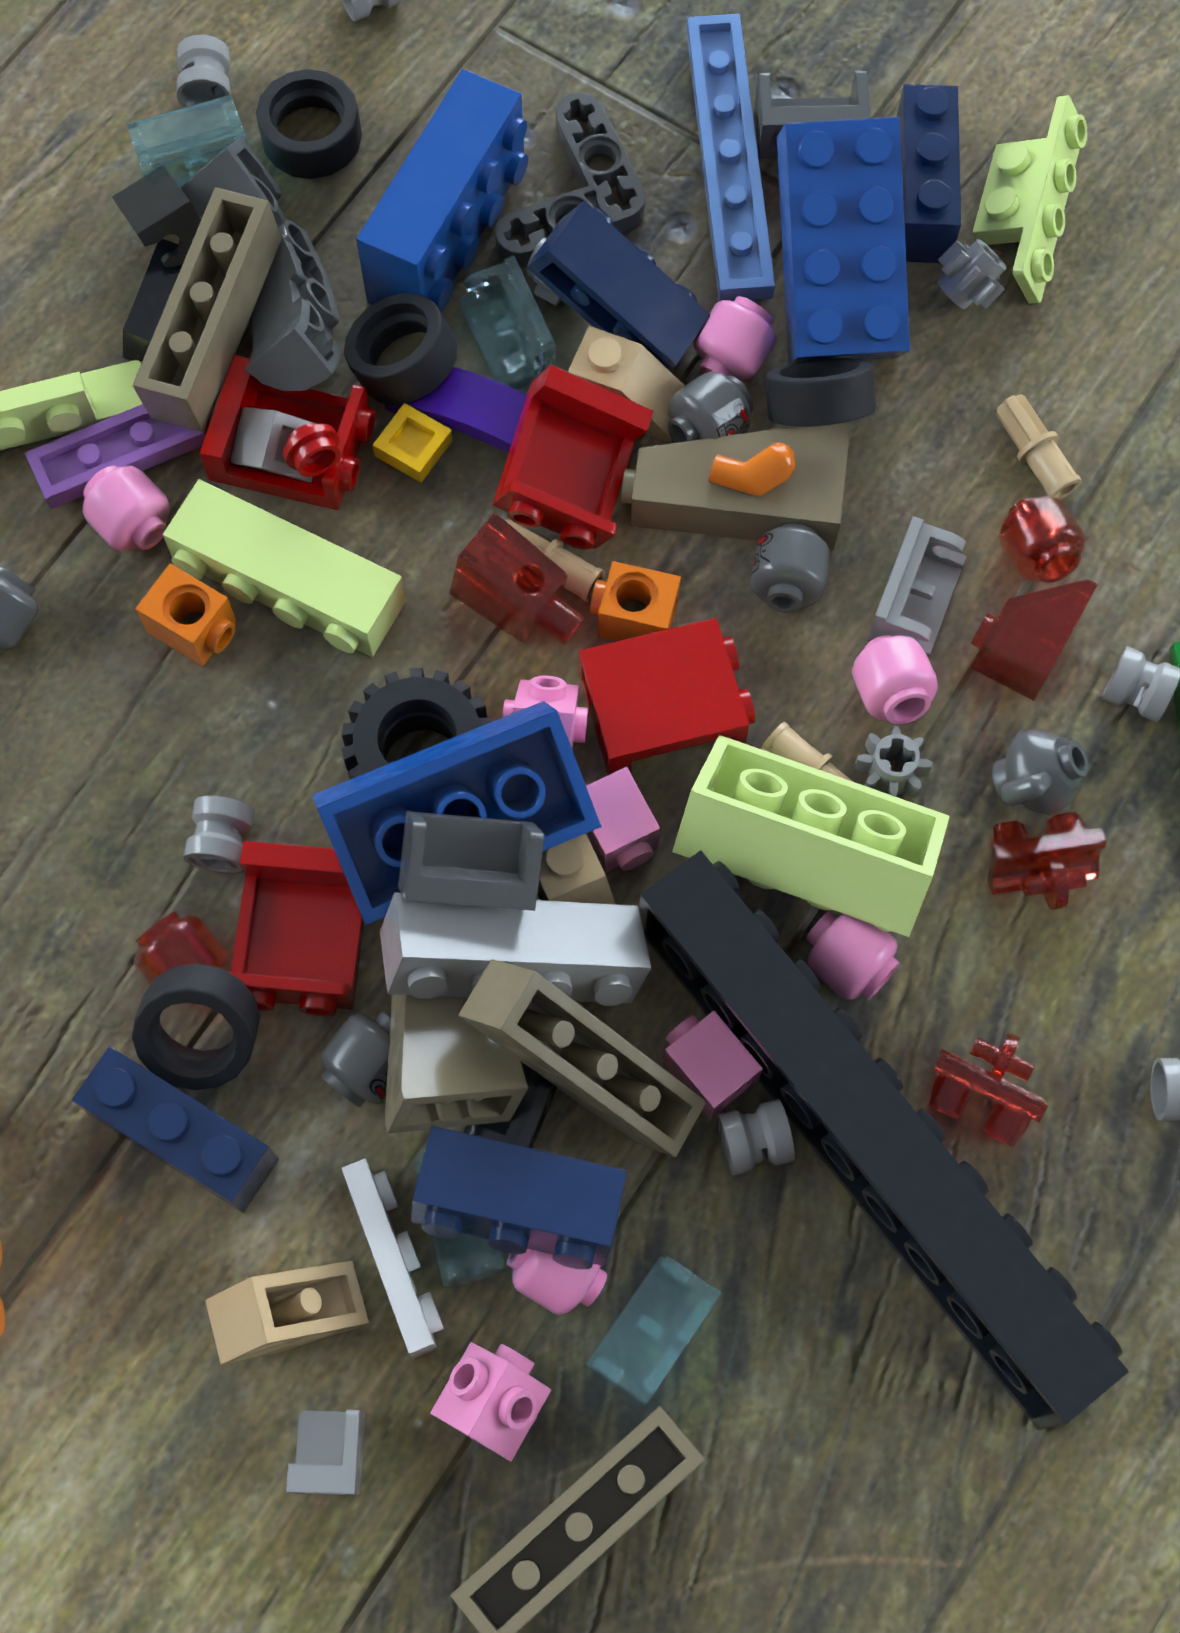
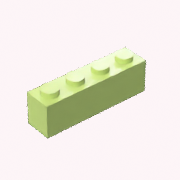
[163,479,406,657]

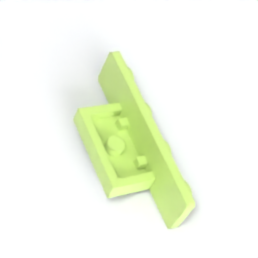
[973,95,1087,304]
[0,360,143,451]

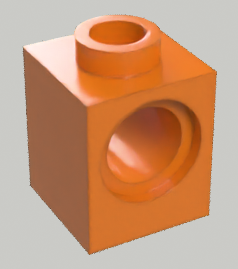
[589,561,681,641]
[135,563,237,666]

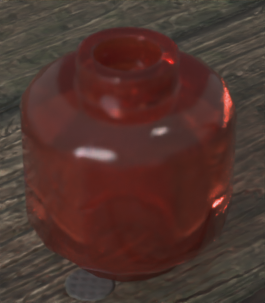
[998,496,1086,583]
[134,911,228,1006]

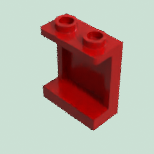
[200,355,376,511]
[492,365,654,550]
[579,617,756,775]
[228,840,364,1016]

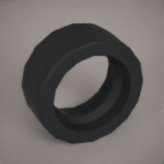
[256,69,362,179]
[344,293,458,405]
[765,358,876,427]
[132,963,260,1090]

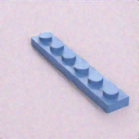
[686,14,775,301]

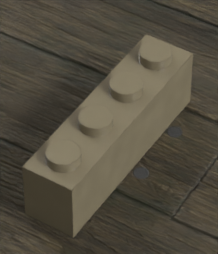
[132,187,282,433]
[458,959,707,1157]
[450,1406,705,1633]

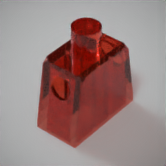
[449,512,585,645]

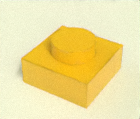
[372,403,453,483]

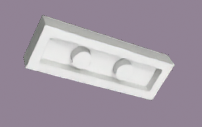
[341,1158,444,1359]

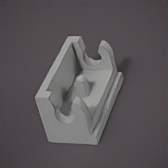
[868,516,966,659]

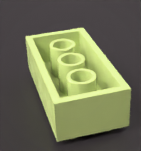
[672,735,950,937]

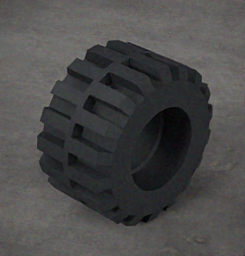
[341,668,492,779]

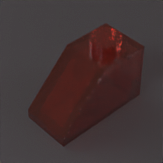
[971,579,1098,701]

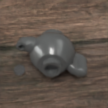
[992,728,1088,815]

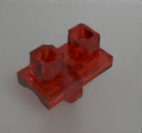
[987,811,1107,910]
[929,1032,1048,1147]

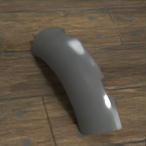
[181,137,341,391]

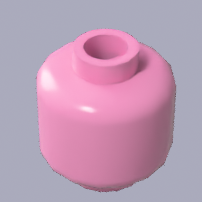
[693,296,776,381]
[82,466,170,552]
[851,635,938,725]
[806,911,900,1000]
[507,1249,607,1315]

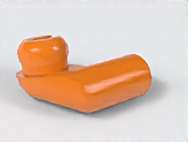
[708,442,795,496]

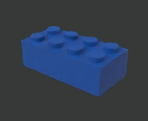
[356,68,528,312]
[777,117,910,364]
[312,701,602,925]

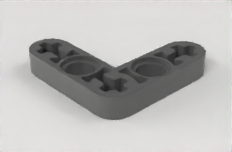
[495,92,645,269]

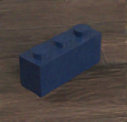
[896,84,961,263]
[526,201,710,369]
[72,1046,279,1213]
[411,1126,627,1269]

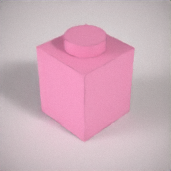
[586,767,660,873]
[663,1011,763,1120]

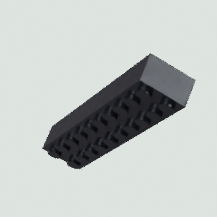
[639,850,1129,1430]

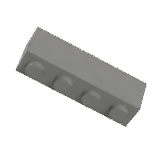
[380,892,651,1006]

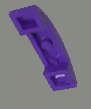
[384,367,527,453]

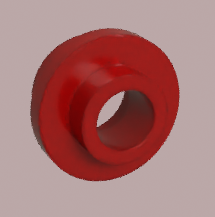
[282,423,341,477]

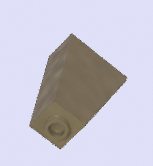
[621,422,851,550]
[385,994,528,1133]

